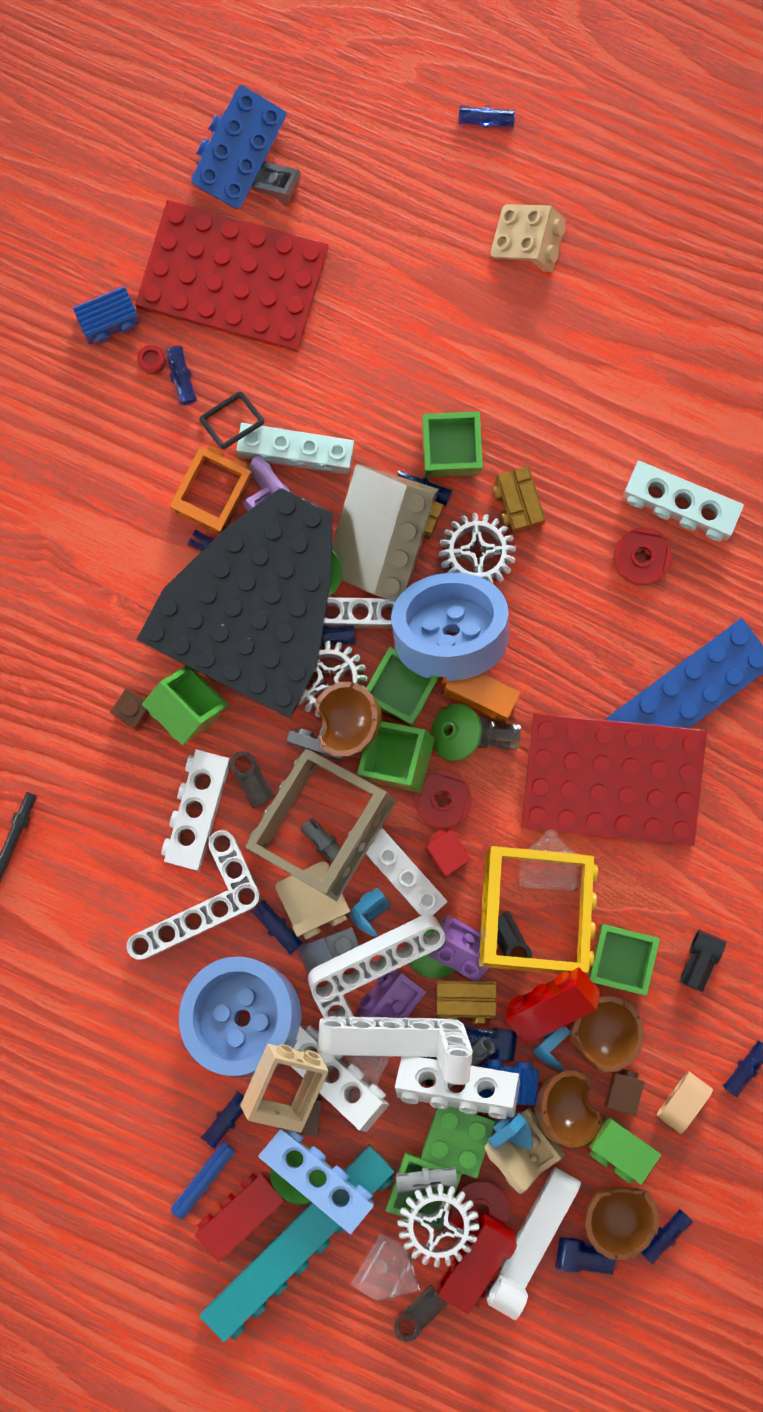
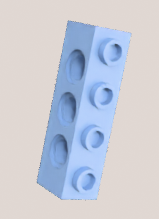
[258,1128,374,1235]

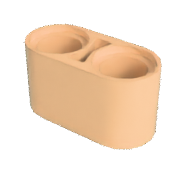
[656,1071,713,1134]

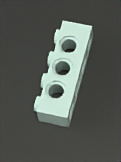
[236,423,354,476]
[622,460,744,542]

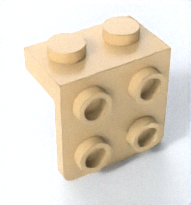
[490,204,566,272]
[275,861,351,940]
[484,1107,565,1194]

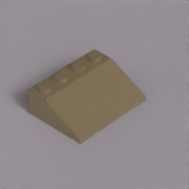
[332,463,439,601]

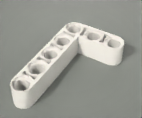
[324,597,395,629]
[127,830,261,960]
[308,915,445,1017]
[318,1016,473,1085]
[485,1167,581,1321]

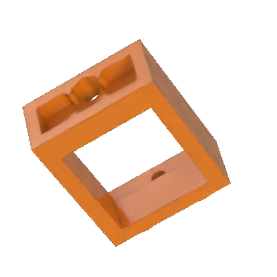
[169,446,253,535]
[441,674,521,724]

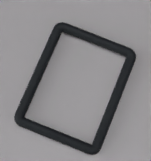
[199,392,265,449]

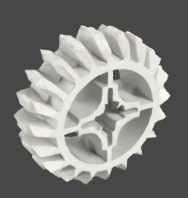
[439,513,516,585]
[299,641,367,717]
[398,1184,479,1267]

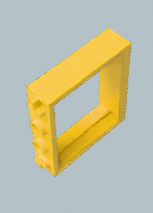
[479,846,598,974]

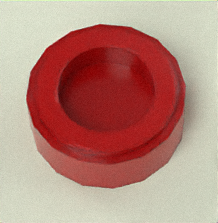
[137,345,166,374]

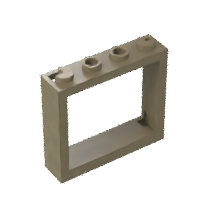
[245,748,397,902]

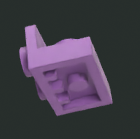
[428,914,488,982]
[356,969,426,1018]

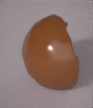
[316,682,382,756]
[570,996,644,1072]
[535,1070,602,1148]
[584,1187,660,1261]

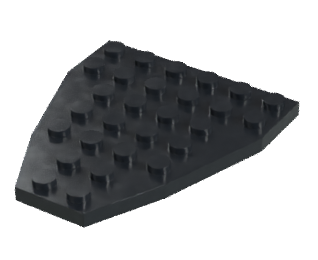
[136,488,333,719]

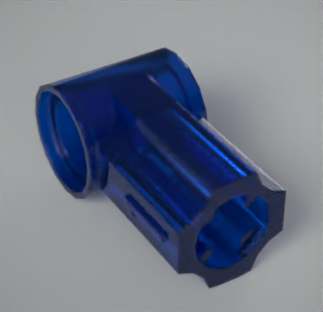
[464,1026,518,1061]
[555,1237,616,1275]

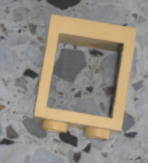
[240,1043,329,1133]

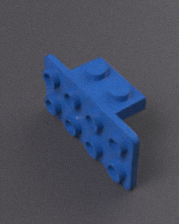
[191,85,286,209]

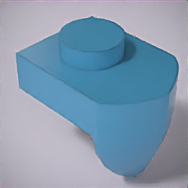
[350,887,391,937]
[532,1026,570,1071]
[488,1112,533,1150]

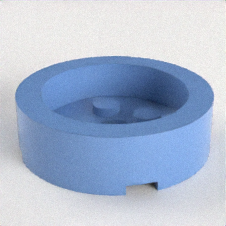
[391,573,510,681]
[179,957,302,1079]

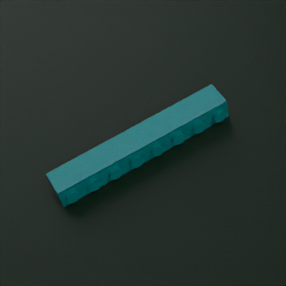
[199,1144,394,1342]

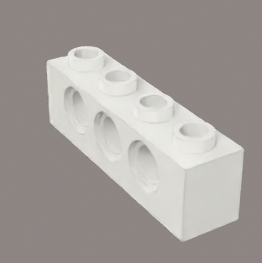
[161,749,231,872]
[348,827,448,916]
[291,1025,390,1132]
[395,1056,520,1119]

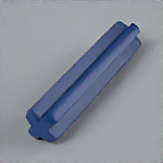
[170,1142,235,1219]

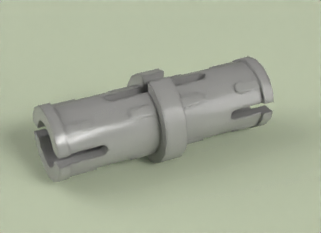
[396,1167,458,1193]

